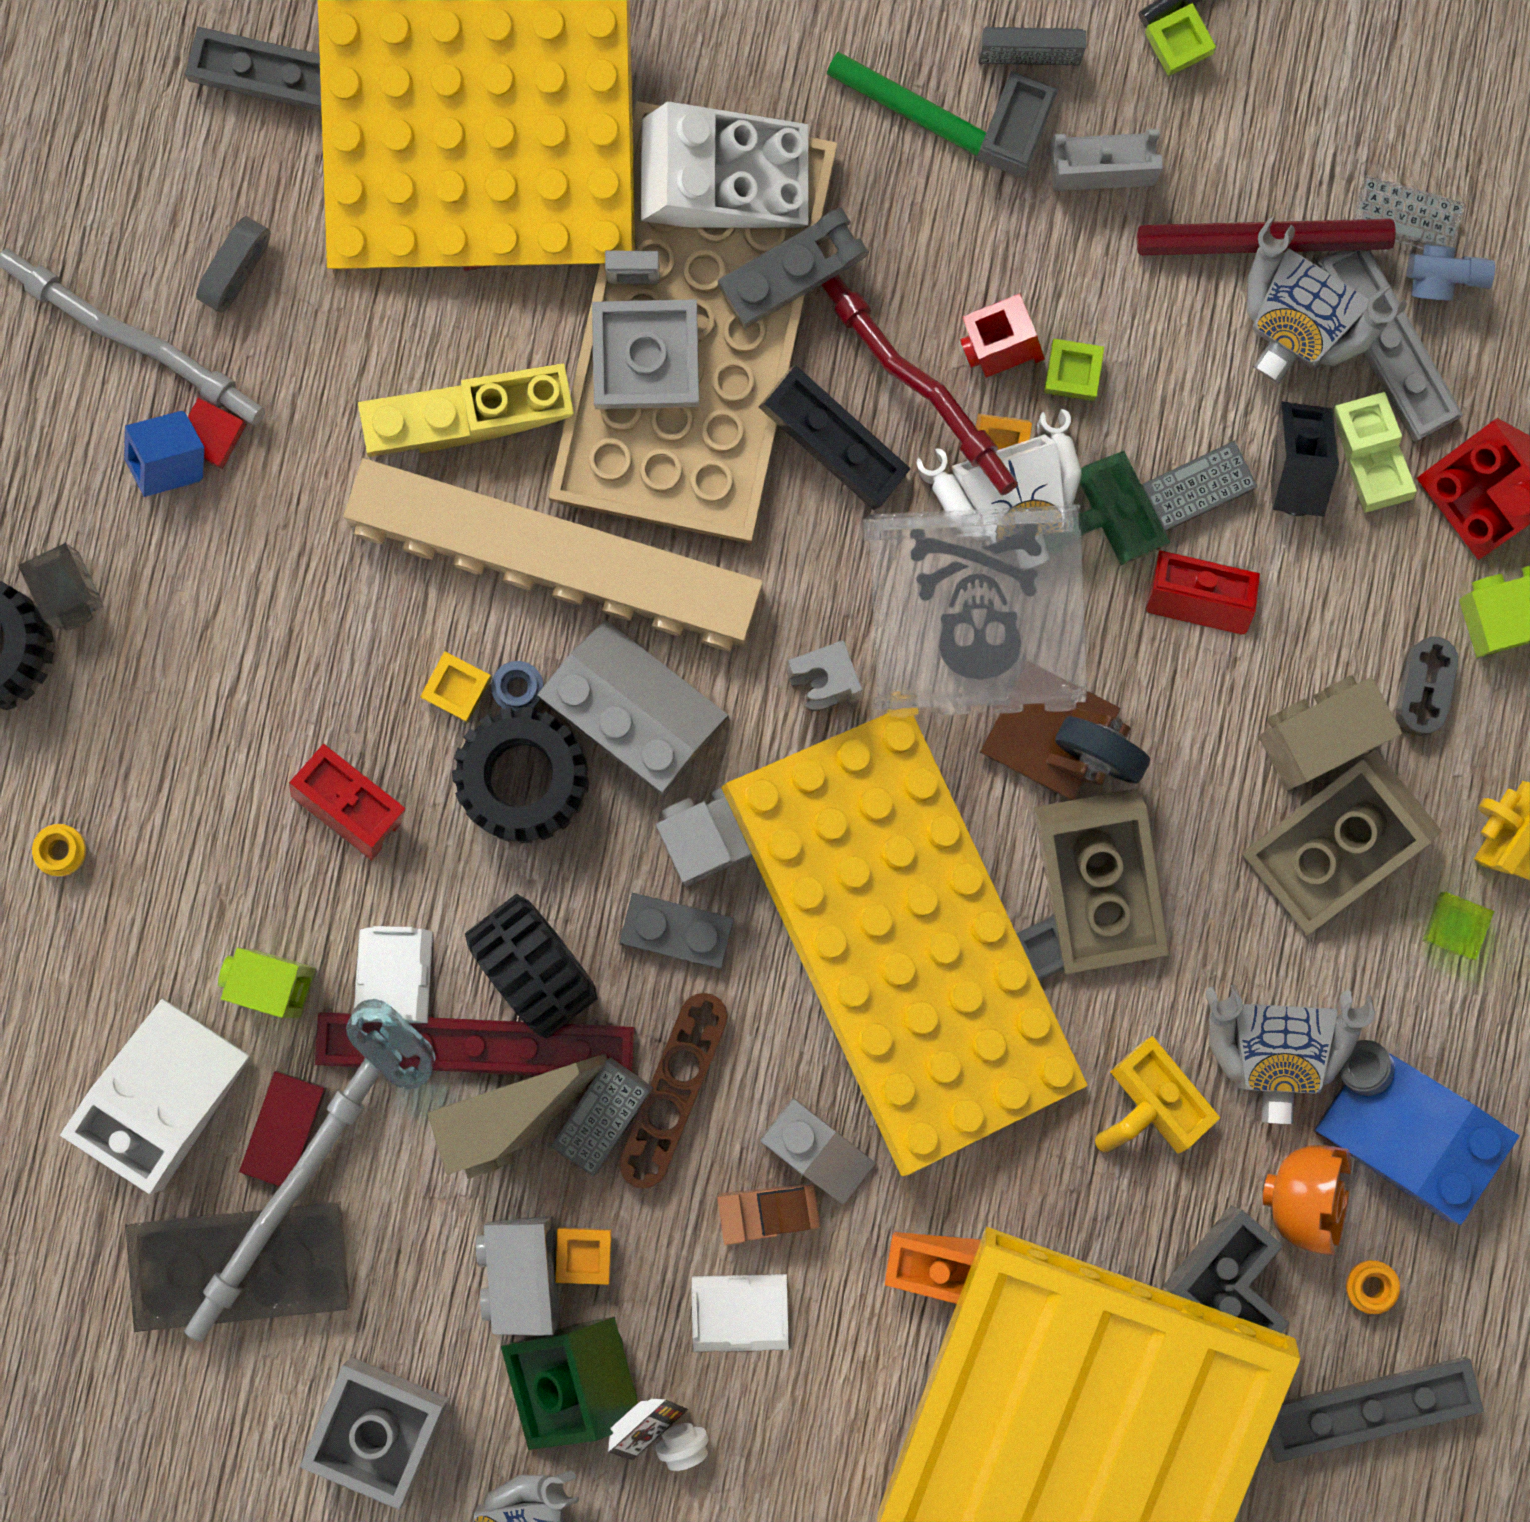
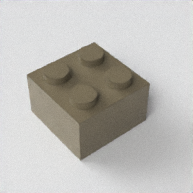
[1258,675,1402,790]

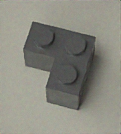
[1163,1205,1289,1333]

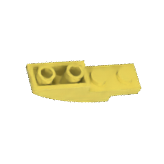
[358,363,574,457]

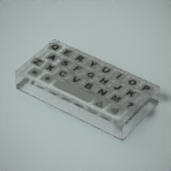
[1352,175,1465,249]

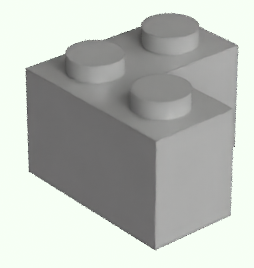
[656,787,752,887]

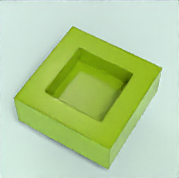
[1145,3,1217,77]
[1043,338,1105,401]

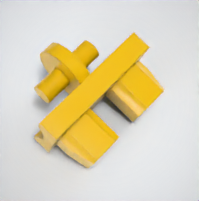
[1474,781,1530,880]

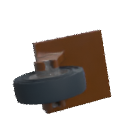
[980,660,1150,800]

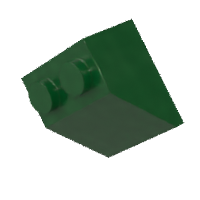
[501,1316,638,1450]

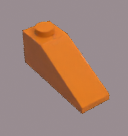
[884,1232,981,1304]

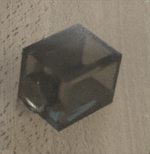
[18,543,104,630]

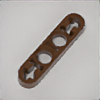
[619,993,728,1189]

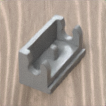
[1050,129,1163,191]
[787,640,862,711]

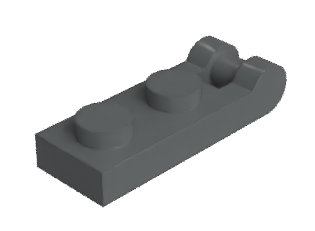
[718,208,869,329]

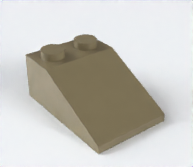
[1242,749,1442,936]
[1034,788,1169,974]
[427,1053,608,1179]

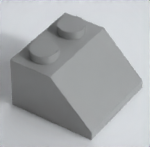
[476,1216,561,1335]

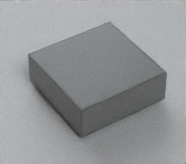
[605,250,660,285]

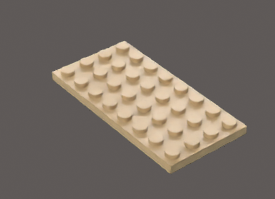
[548,101,837,544]

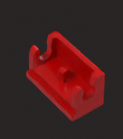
[289,743,406,861]

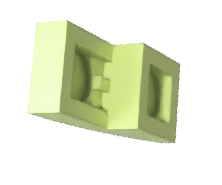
[1334,392,1417,513]

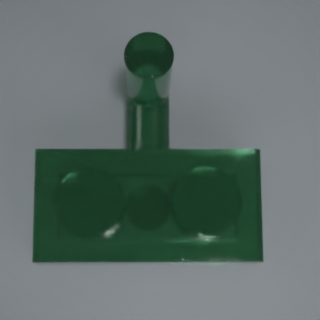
[1045,451,1170,565]

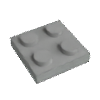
[592,299,700,409]

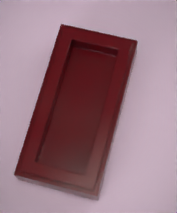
[239,1071,327,1186]

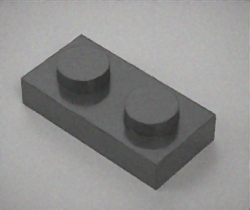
[619,892,734,969]

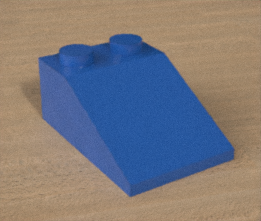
[1314,1052,1520,1225]

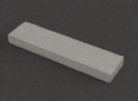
[1315,250,1463,443]

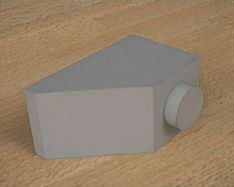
[760,1097,876,1205]

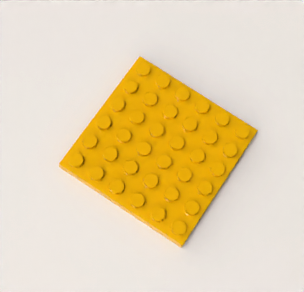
[318,0,635,269]

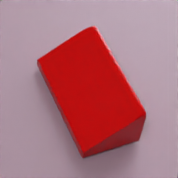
[1146,550,1260,634]

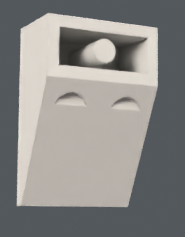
[641,101,808,228]
[60,999,251,1194]

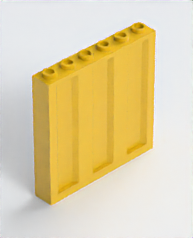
[877,1226,1301,1522]

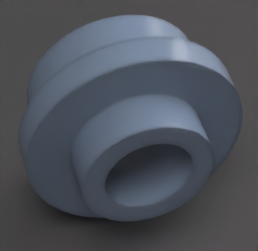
[491,661,544,711]

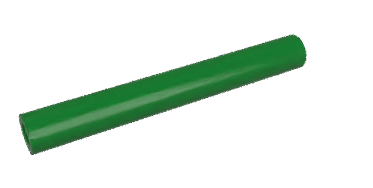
[826,51,1005,172]

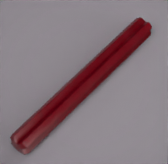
[1136,219,1396,256]

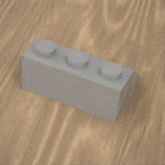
[537,620,728,797]

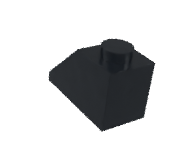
[1270,401,1339,517]

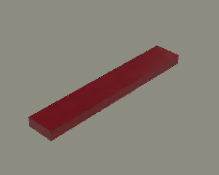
[315,1012,635,1076]

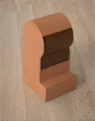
[717,1183,821,1245]

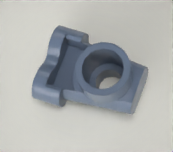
[1406,244,1495,301]

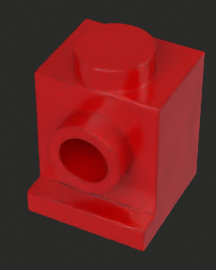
[960,293,1045,378]

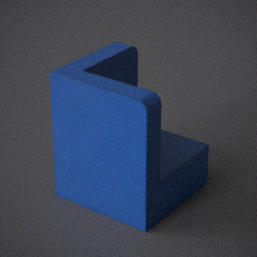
[124,411,204,497]

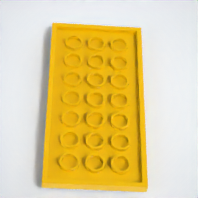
[721,705,1088,1176]

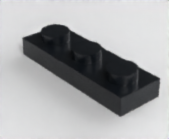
[758,365,911,510]

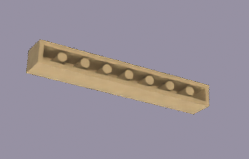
[343,458,763,651]

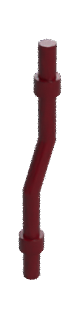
[821,274,1018,496]

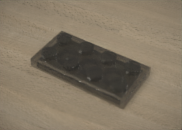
[125,1201,350,1332]

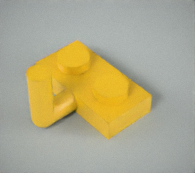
[1095,1036,1221,1154]

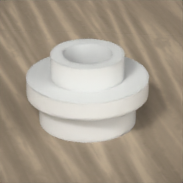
[656,1423,709,1471]

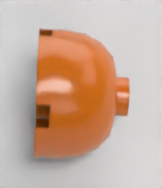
[1263,1145,1351,1256]

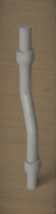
[0,248,265,426]
[184,1057,383,1342]

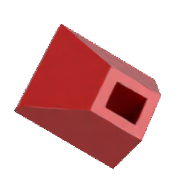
[1416,418,1530,561]

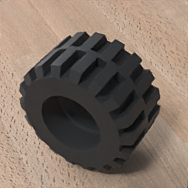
[0,581,54,711]
[452,707,589,843]
[465,894,598,1039]

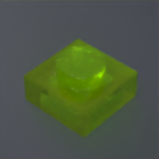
[1422,892,1495,961]

